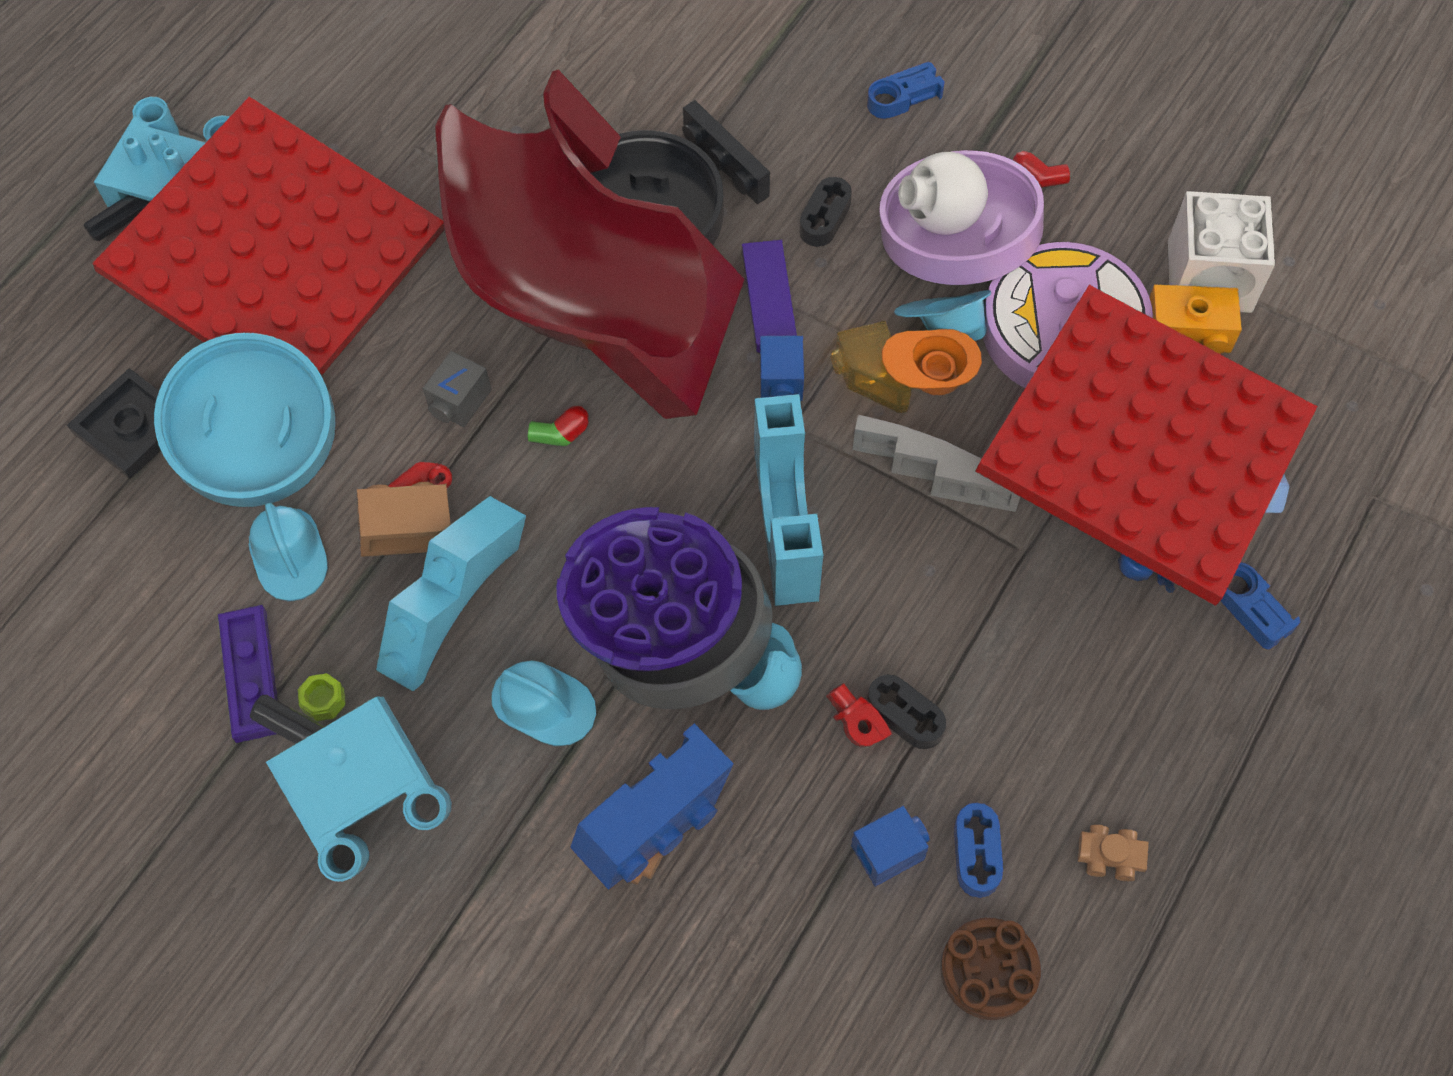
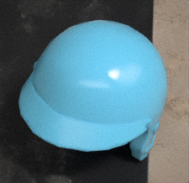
[730,623,802,710]

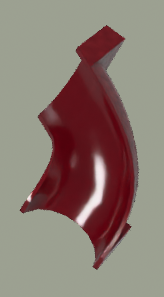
[435,69,745,419]

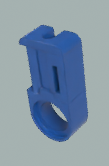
[867,62,945,119]
[1221,562,1300,649]

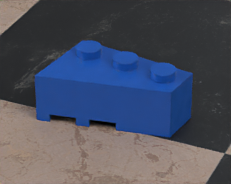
[570,723,734,890]

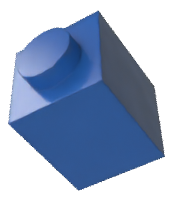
[760,336,804,401]
[851,806,930,887]

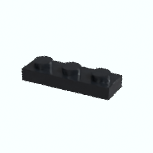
[682,100,770,205]

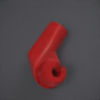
[1013,151,1070,188]

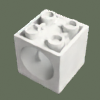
[1168,191,1275,313]

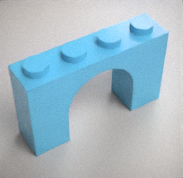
[754,394,823,606]

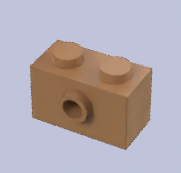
[357,482,451,557]

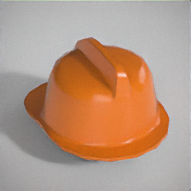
[882,329,982,395]

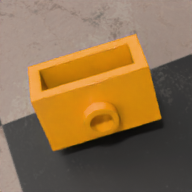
[1149,285,1242,354]

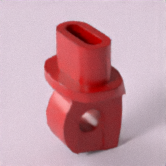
[826,683,892,747]

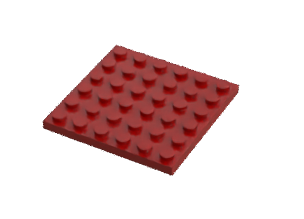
[92,96,445,376]
[975,284,1318,606]

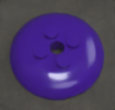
[556,507,742,671]

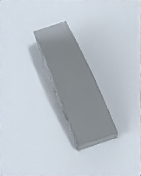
[853,414,1020,512]

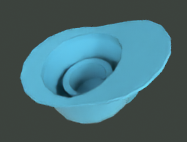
[894,290,992,341]
[249,503,328,601]
[491,660,596,746]

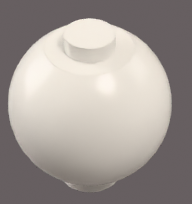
[898,152,988,235]

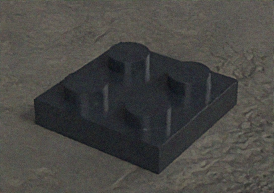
[67,368,161,479]

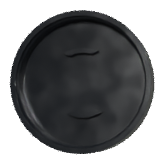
[591,130,724,245]

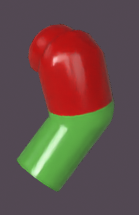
[528,406,589,446]

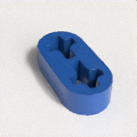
[954,803,1003,898]

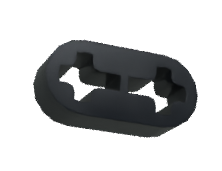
[799,177,852,247]
[867,674,946,749]

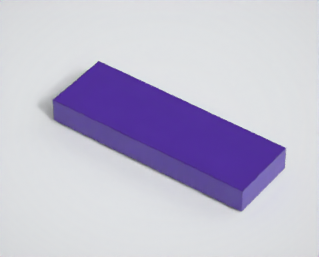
[742,240,797,353]
[218,605,278,743]

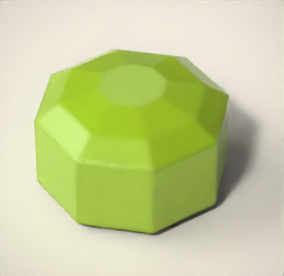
[298,673,345,722]

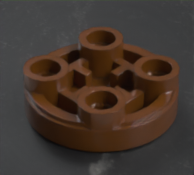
[940,918,1041,1020]

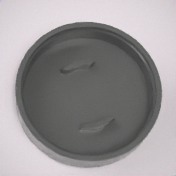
[594,544,773,709]

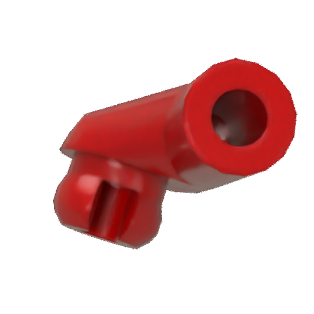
[387,462,452,488]

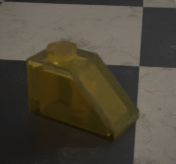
[831,321,911,413]

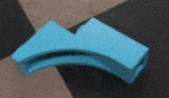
[376,496,526,691]

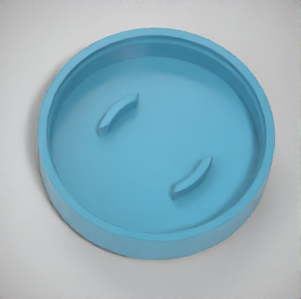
[154,333,335,507]

